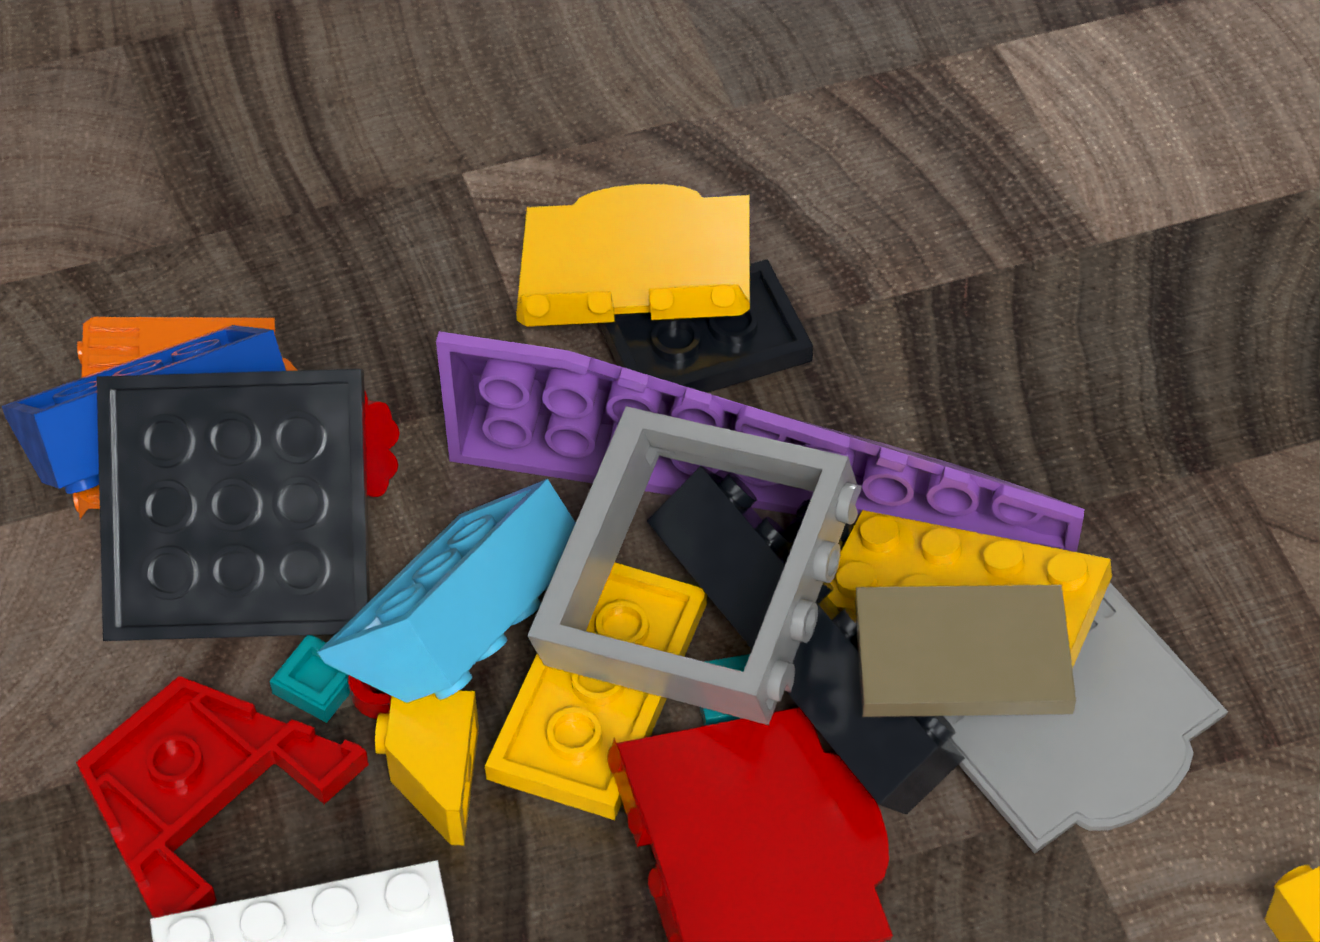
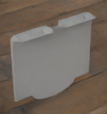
[944,583,1228,853]

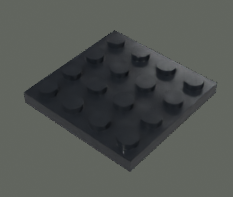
[97,369,370,641]

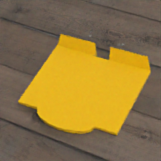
[516,184,750,327]

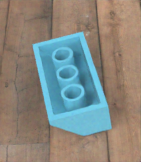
[317,479,576,703]

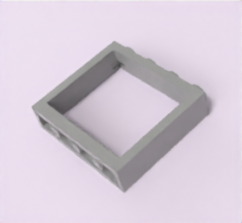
[527,406,862,725]

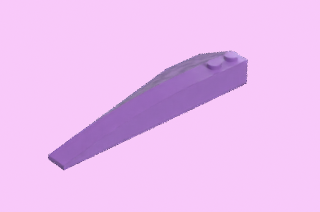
[436,331,1084,552]

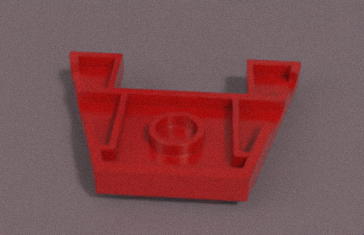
[76,676,369,918]

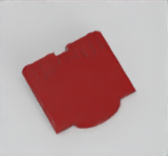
[608,707,893,942]

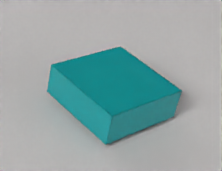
[270,635,350,723]

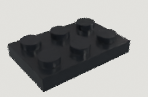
[598,259,813,393]

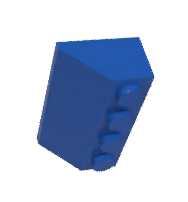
[2,325,286,494]

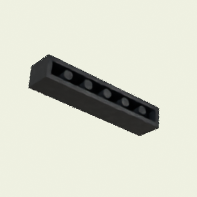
[647,466,965,815]

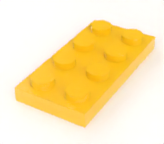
[828,510,1112,669]
[485,562,707,820]

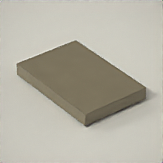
[855,585,1076,717]

